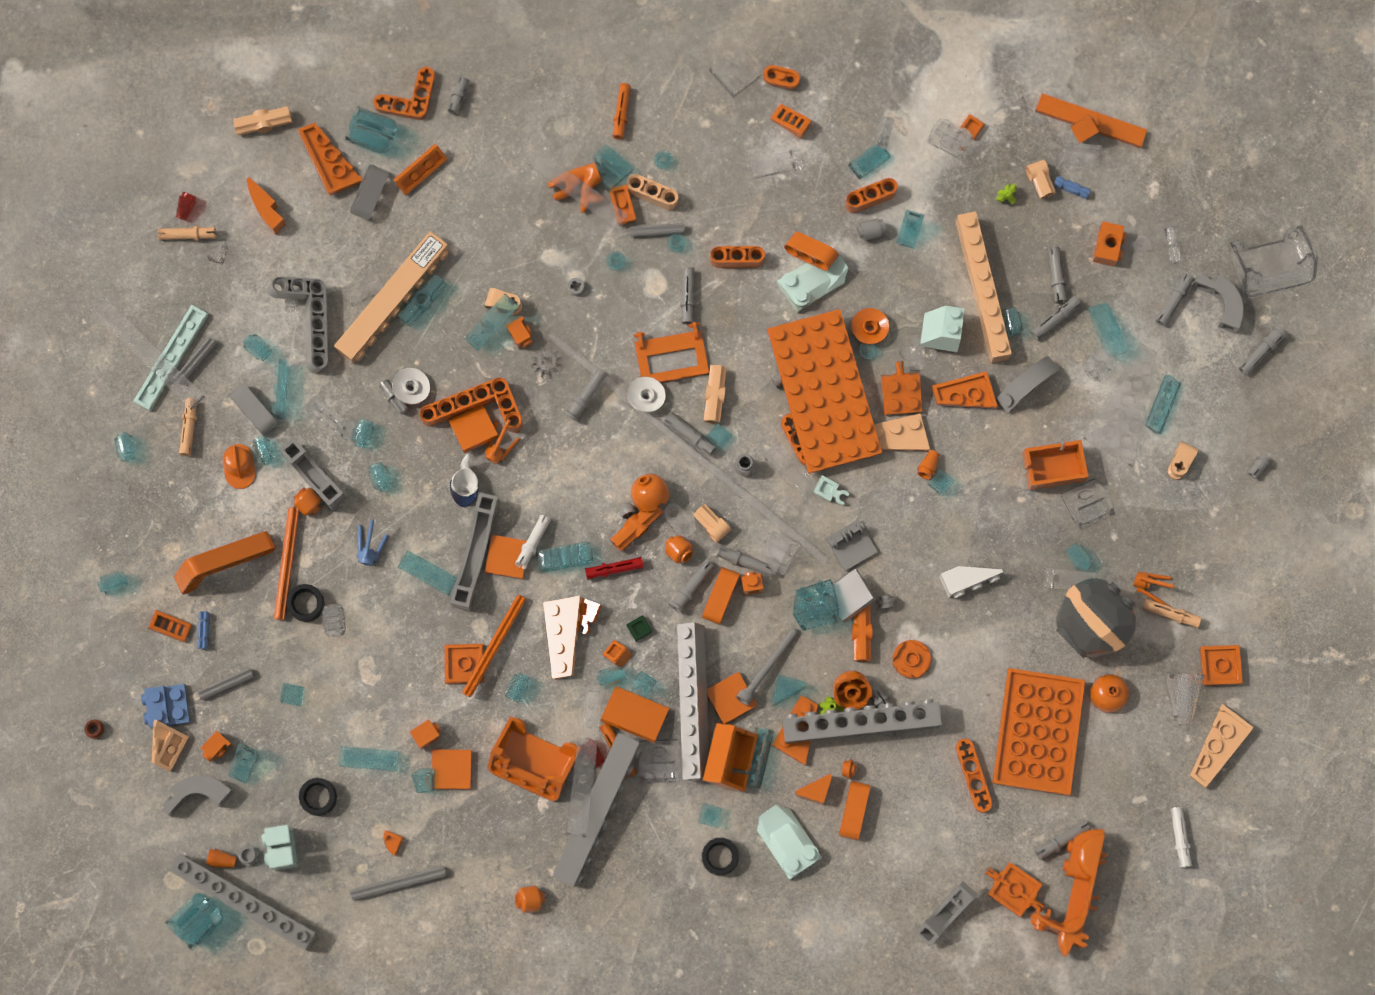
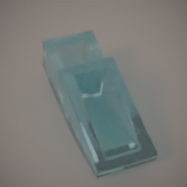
[464,294,519,351]
[1088,302,1128,359]

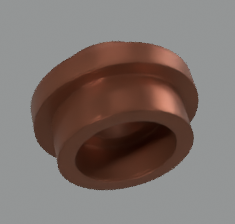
[84,719,105,739]

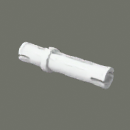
[515,515,551,569]
[1170,807,1192,868]

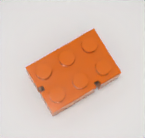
[1022,440,1088,490]
[703,723,758,792]

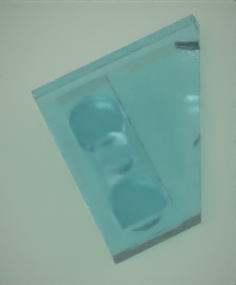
[593,144,634,192]

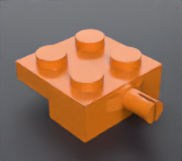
[880,361,922,415]

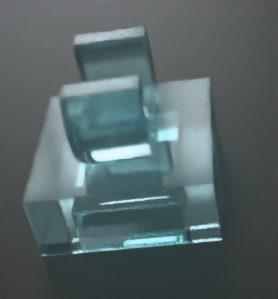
[632,671,657,697]

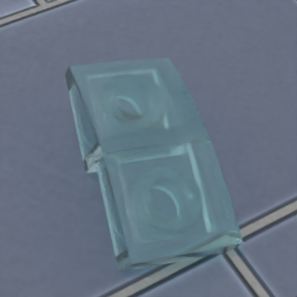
[848,142,891,180]

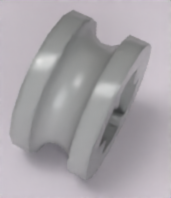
[568,278,585,296]

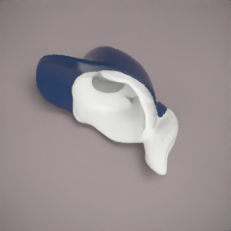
[450,454,479,507]

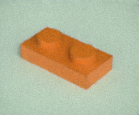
[609,184,636,226]

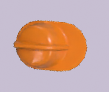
[223,444,255,489]

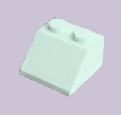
[920,306,965,352]

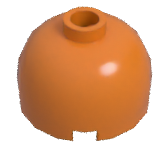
[631,474,670,512]
[833,670,872,710]
[1090,674,1129,713]

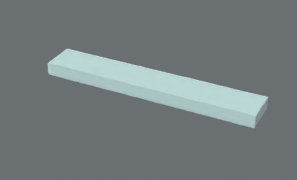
[133,305,209,412]

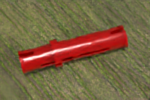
[585,557,644,580]

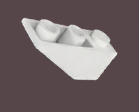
[939,566,1003,598]

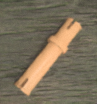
[158,226,216,241]
[179,398,198,456]
[1142,598,1201,628]

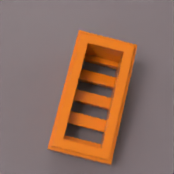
[770,103,812,139]
[148,610,192,643]

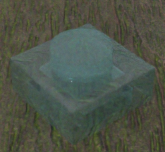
[705,423,732,450]
[928,469,955,497]
[698,804,722,828]

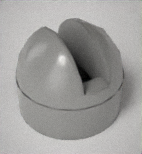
[620,503,637,519]

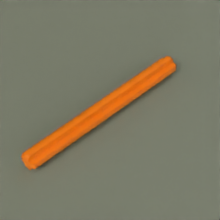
[274,507,299,620]
[462,595,526,697]

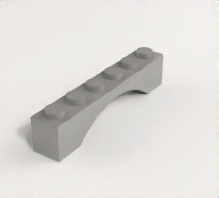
[450,492,499,611]

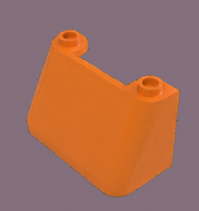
[487,716,581,801]

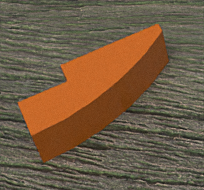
[246,177,286,235]

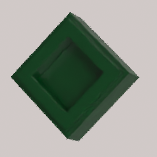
[626,615,652,642]

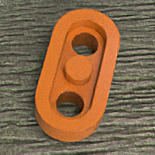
[763,65,800,90]

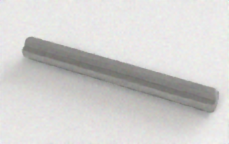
[350,866,447,900]

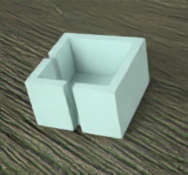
[262,825,298,871]

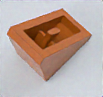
[795,774,832,805]

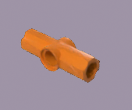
[610,506,663,552]
[852,605,872,662]

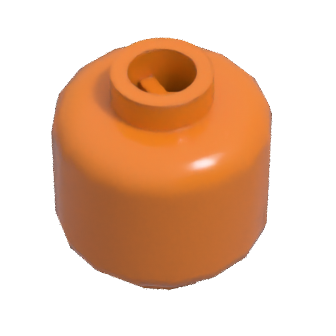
[293,487,322,516]
[665,535,693,564]
[515,886,545,913]

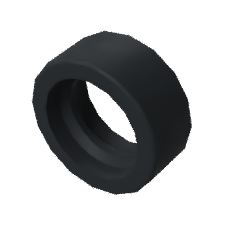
[286,584,325,622]
[298,778,337,816]
[702,837,739,876]

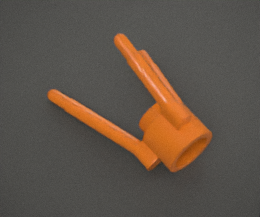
[484,419,520,464]
[1133,571,1175,607]

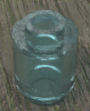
[1001,307,1023,337]
[243,334,272,361]
[351,419,374,448]
[114,432,136,462]
[252,435,276,465]
[368,462,392,492]
[1065,542,1093,571]
[97,571,128,595]
[597,665,626,689]
[505,672,531,703]

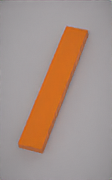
[1035,93,1147,148]

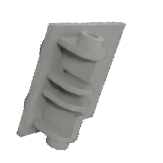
[825,520,878,571]

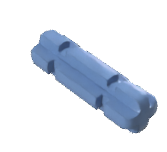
[1054,176,1090,199]
[197,611,210,650]

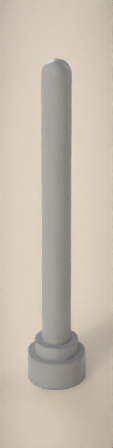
[736,628,798,706]

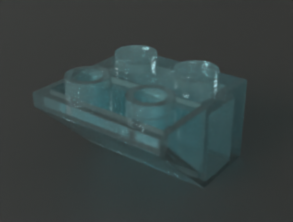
[793,579,839,631]

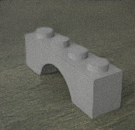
[279,437,346,510]

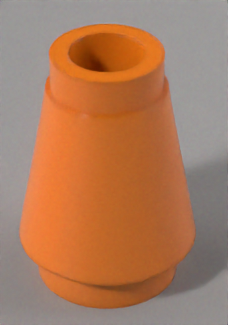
[917,450,940,480]
[206,848,236,868]

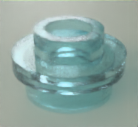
[654,150,672,169]
[667,234,686,252]
[606,251,625,270]
[859,343,878,359]

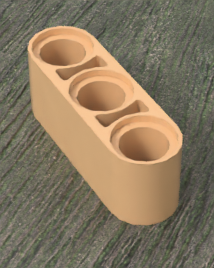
[627,174,678,210]

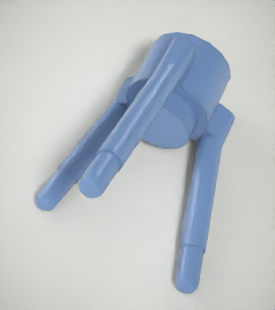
[357,519,388,566]

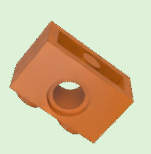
[1093,221,1126,267]

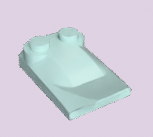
[777,253,849,313]
[757,804,822,880]

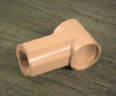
[1026,159,1056,199]
[693,504,731,543]

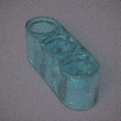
[536,542,594,572]

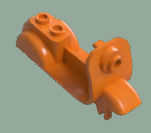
[1029,829,1108,957]

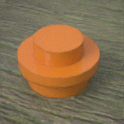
[842,759,857,779]

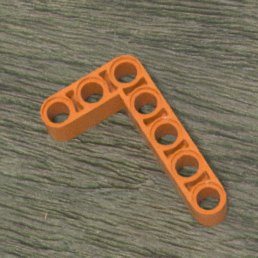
[419,377,523,433]
[174,531,276,594]

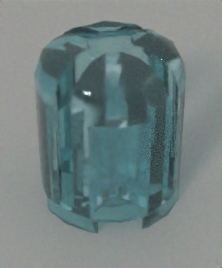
[345,106,397,154]
[165,893,223,951]

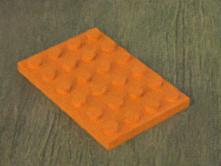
[992,668,1085,796]

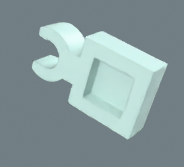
[812,475,849,505]

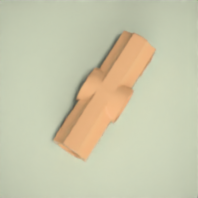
[233,106,292,136]
[704,365,727,424]

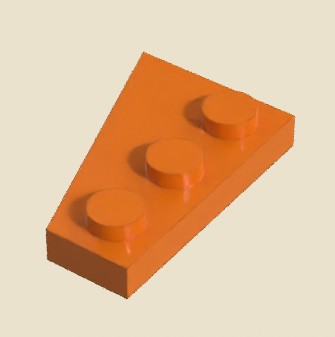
[931,371,998,408]
[772,695,818,766]

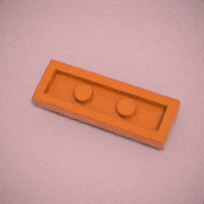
[393,144,448,195]

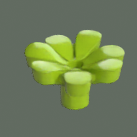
[996,183,1017,204]
[819,697,844,719]

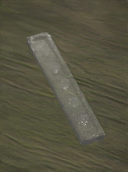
[526,148,628,231]

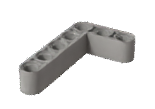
[268,277,328,373]

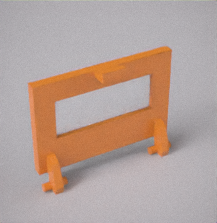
[633,322,709,383]

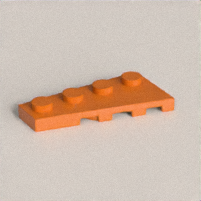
[298,123,362,196]

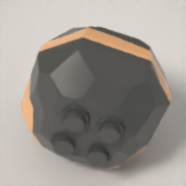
[1056,578,1136,659]

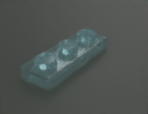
[272,359,289,419]
[1145,374,1181,435]
[398,550,457,596]
[744,728,774,788]
[338,746,399,772]

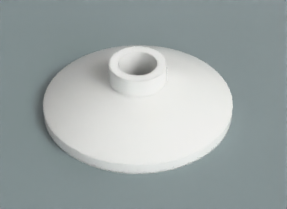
[392,368,430,405]
[628,377,665,413]

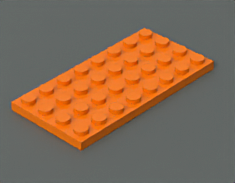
[767,309,882,474]

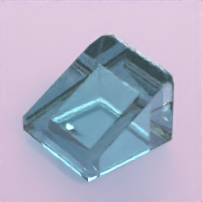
[280,683,304,706]
[411,768,435,793]

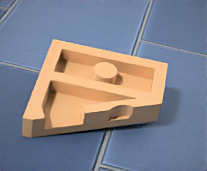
[152,720,189,772]

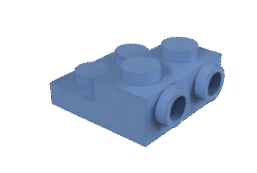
[141,684,190,729]

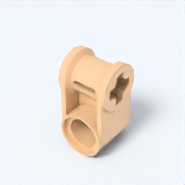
[484,288,522,315]
[1168,441,1199,480]

